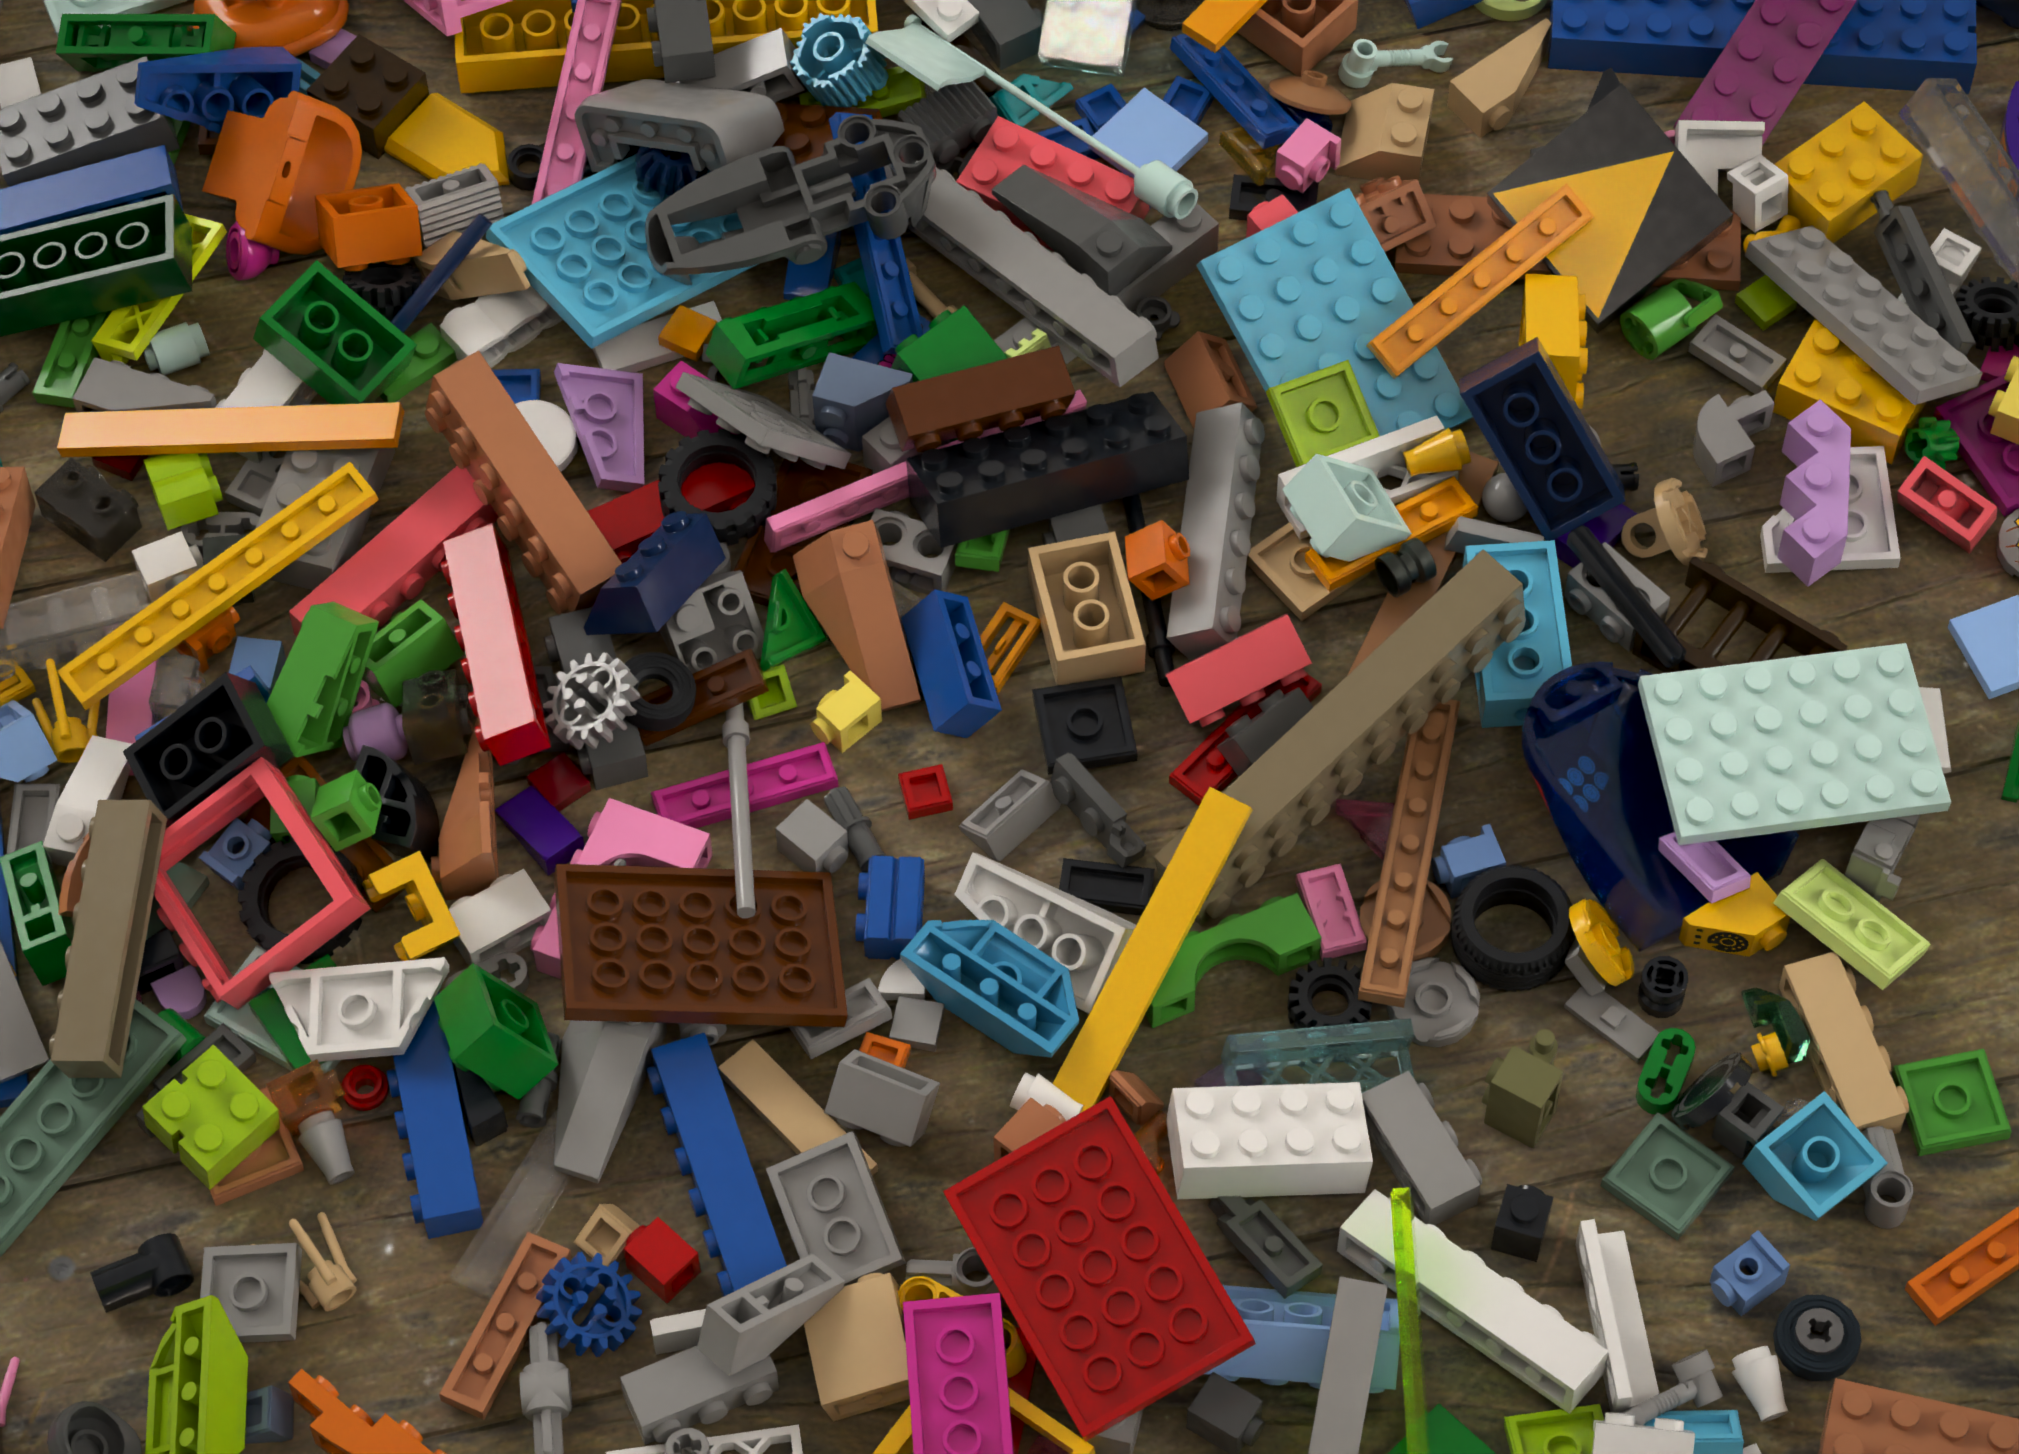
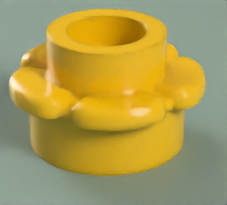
[1751,1032,1789,1077]

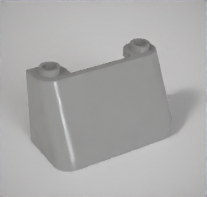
[574,79,785,172]

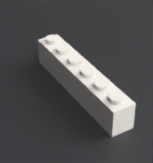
[1337,1189,1609,1414]

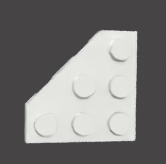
[1760,446,1901,573]

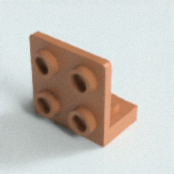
[1354,175,1437,252]

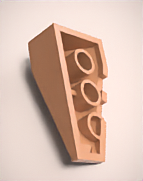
[793,520,922,712]
[431,718,499,900]

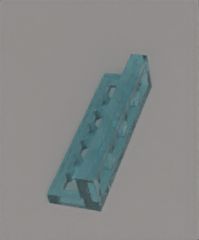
[1221,1018,1415,1093]

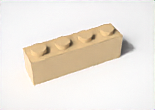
[1779,952,1909,1134]

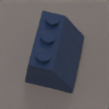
[583,511,726,635]

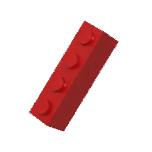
[587,462,755,564]

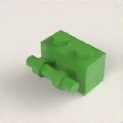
[363,599,464,708]

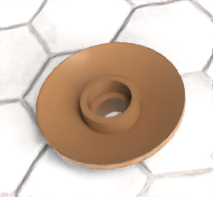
[1268,70,1351,115]

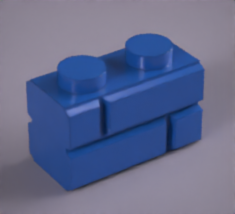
[855,855,925,960]

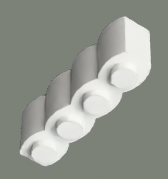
[440,286,563,368]

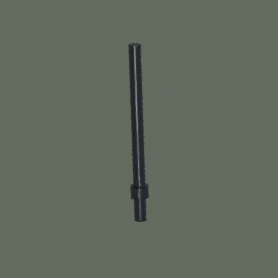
[1122,494,1175,687]

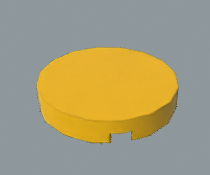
[1569,898,1634,987]

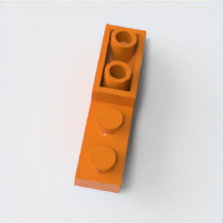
[288,1368,446,1454]

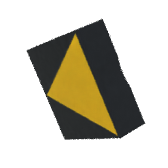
[1487,83,1733,334]

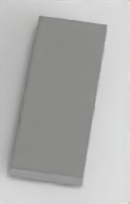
[1564,986,1660,1063]

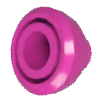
[226,221,280,281]

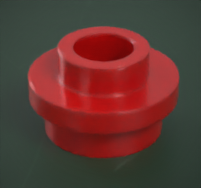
[341,1065,389,1111]

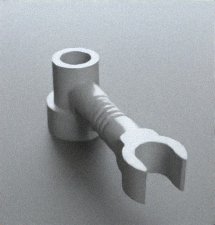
[1603,1349,1723,1425]

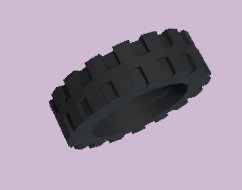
[658,429,777,546]
[238,838,366,964]

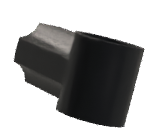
[90,1233,194,1313]

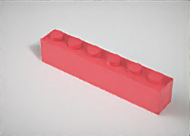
[289,466,499,636]

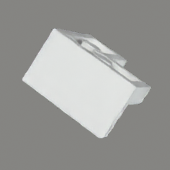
[1675,120,1765,196]

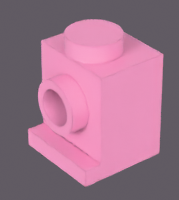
[1275,118,1342,193]

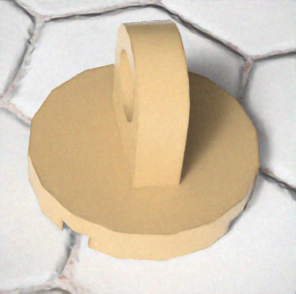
[1621,478,1708,566]

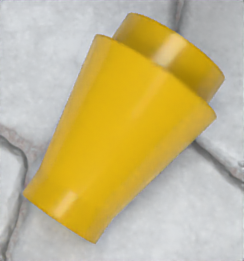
[1403,428,1471,477]

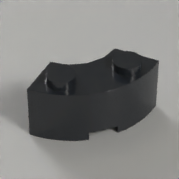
[354,745,440,864]

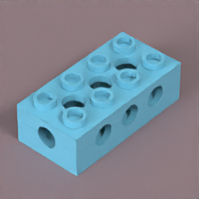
[1463,540,1576,728]

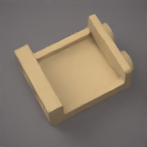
[804,1273,910,1422]

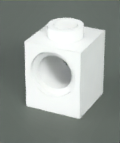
[132,531,203,603]

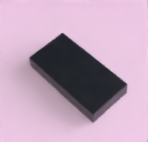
[1059,858,1155,916]

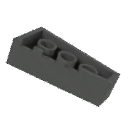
[646,0,716,83]

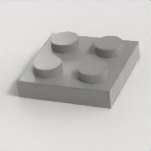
[200,1243,302,1343]

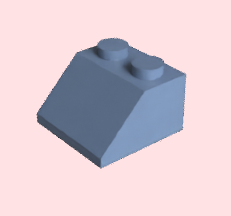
[812,352,913,451]

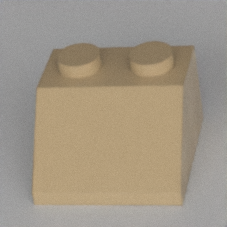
[1335,83,1434,182]

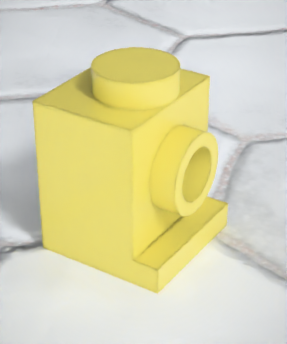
[810,670,882,753]

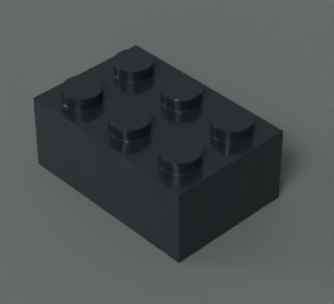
[123,672,294,827]

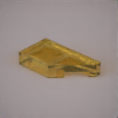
[1219,126,1278,186]

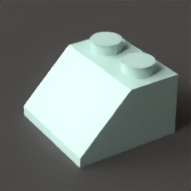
[1282,454,1412,562]

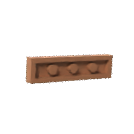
[439,1232,572,1420]

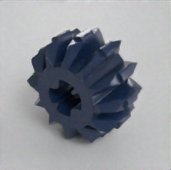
[635,146,708,200]

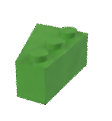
[266,602,379,757]

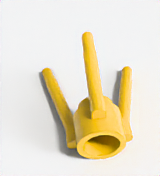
[32,658,100,763]

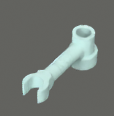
[1338,39,1453,88]

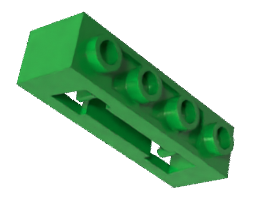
[56,14,236,72]
[705,281,878,390]

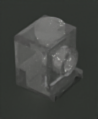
[149,655,206,724]

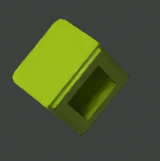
[747,664,797,720]

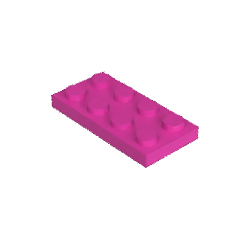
[903,1293,1014,1454]

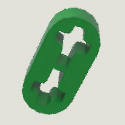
[1636,1028,1696,1115]

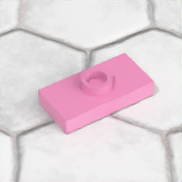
[1296,863,1367,961]

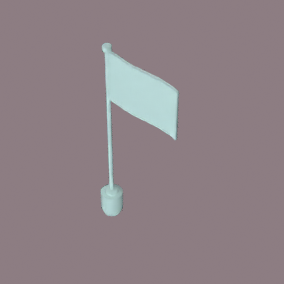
[866,14,1198,219]

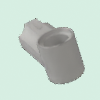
[1861,1126,1913,1229]

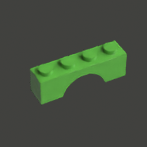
[1145,893,1322,1028]

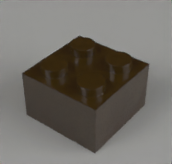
[306,34,429,159]

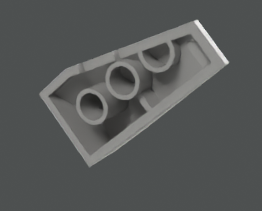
[554,1020,667,1184]

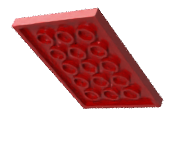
[943,1096,1256,1442]

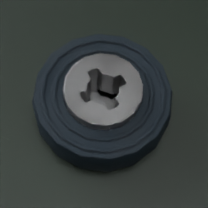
[1773,1294,1862,1381]

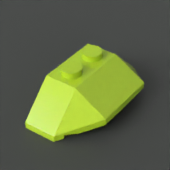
[145,1295,248,1454]

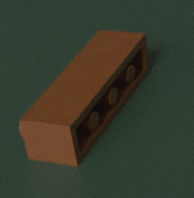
[886,345,1076,452]

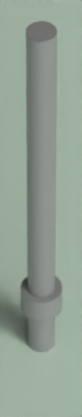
[722,703,756,918]

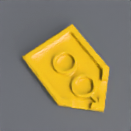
[384,93,510,186]

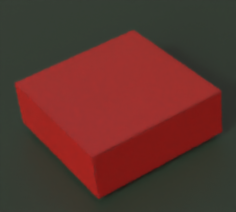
[898,764,953,820]

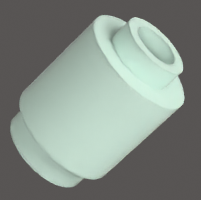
[143,322,210,376]

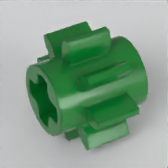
[1905,417,1960,470]

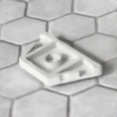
[269,957,449,1062]

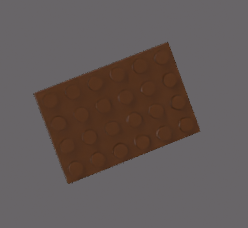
[554,864,848,1027]

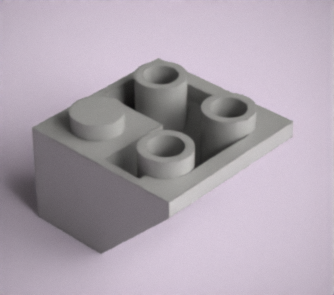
[660,570,764,674]

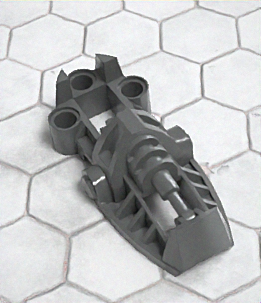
[645,115,936,285]

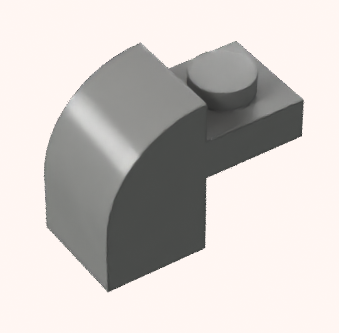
[1693,390,1775,487]

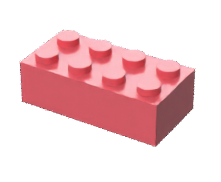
[956,116,1149,252]

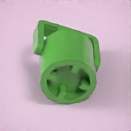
[1620,278,1723,360]

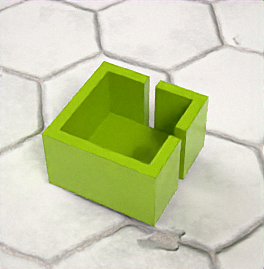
[142,1044,280,1190]

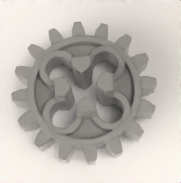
[543,652,640,750]

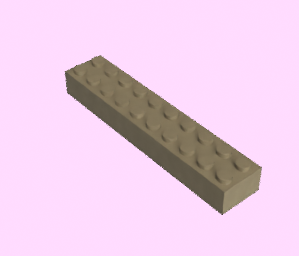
[1154,549,1526,926]

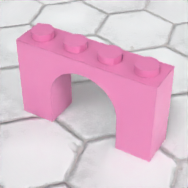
[530,798,712,979]

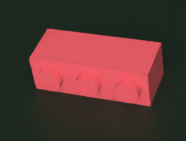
[1165,614,1312,727]

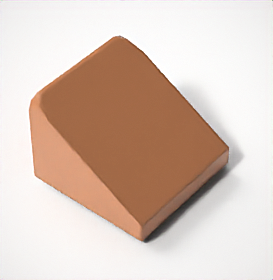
[1109,1070,1164,1126]

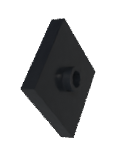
[1032,676,1138,775]

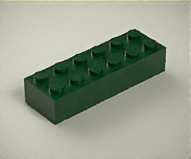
[0,194,192,337]

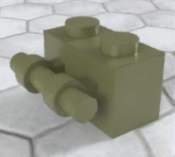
[1482,1029,1564,1149]

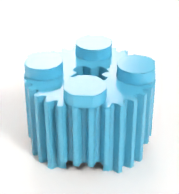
[790,13,889,107]

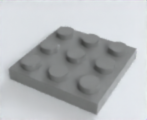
[675,372,852,470]

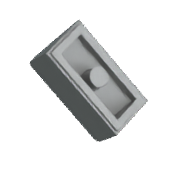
[959,769,1061,861]

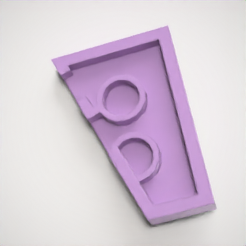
[554,363,644,492]

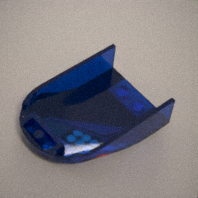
[1521,661,1800,952]

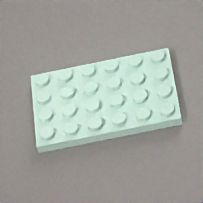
[1638,643,1951,845]

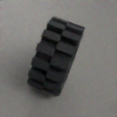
[343,261,421,321]
[1956,277,2019,352]
[1287,957,1372,1049]

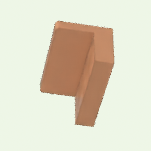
[1164,331,1257,428]

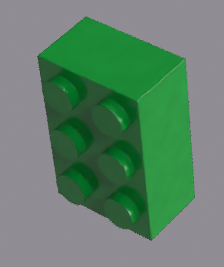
[253,260,417,404]

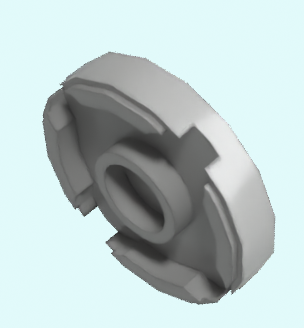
[1386,957,1480,1047]

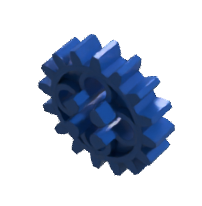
[536,1252,642,1357]

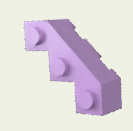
[1777,399,1851,587]

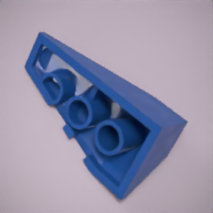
[134,47,302,133]

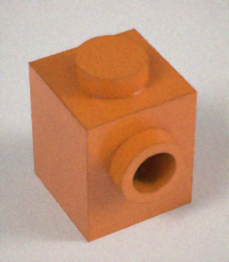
[1125,520,1190,601]

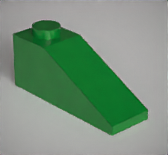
[0,841,75,986]

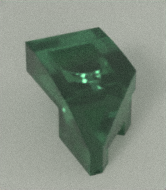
[1741,988,1810,1064]

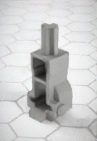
[1845,814,1921,901]

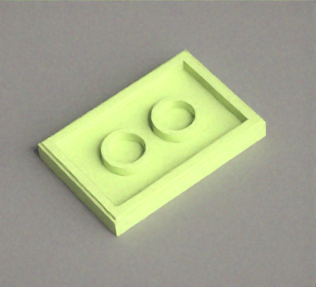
[1773,859,1931,990]

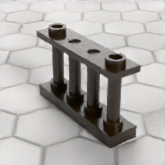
[1632,556,1847,673]

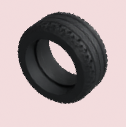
[1451,865,1574,992]

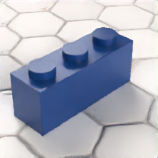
[901,589,1002,738]

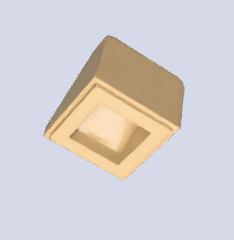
[574,1204,640,1267]

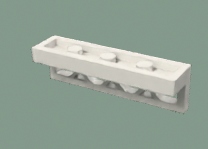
[1276,415,1459,539]
[1575,1219,1659,1413]

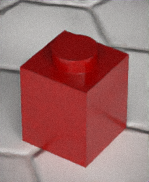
[623,1217,701,1304]

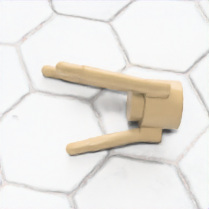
[251,1212,357,1311]

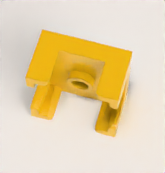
[361,851,461,961]

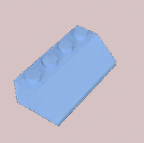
[1204,1285,1400,1393]

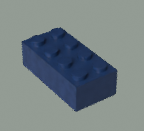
[1459,337,1626,541]

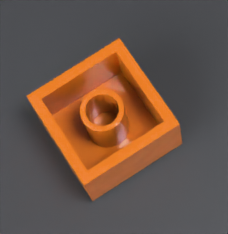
[314,183,423,271]

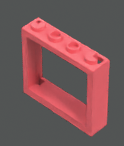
[154,757,371,1009]

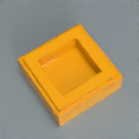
[658,305,717,362]

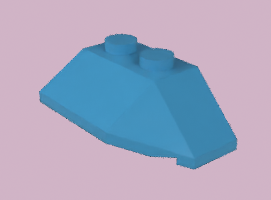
[900,920,1079,1058]

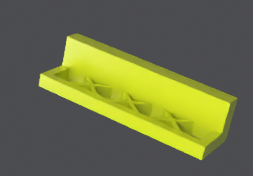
[91,213,227,364]

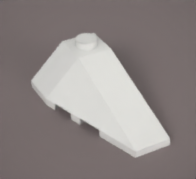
[954,852,1136,1014]

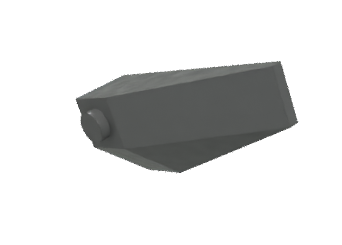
[992,165,1172,296]

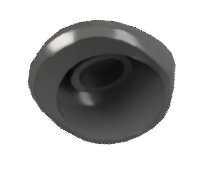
[47,1401,142,1454]

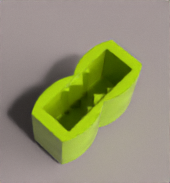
[143,453,223,530]

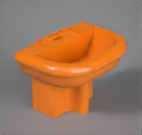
[191,0,350,57]
[202,91,362,255]

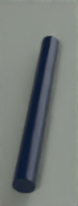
[390,213,493,333]

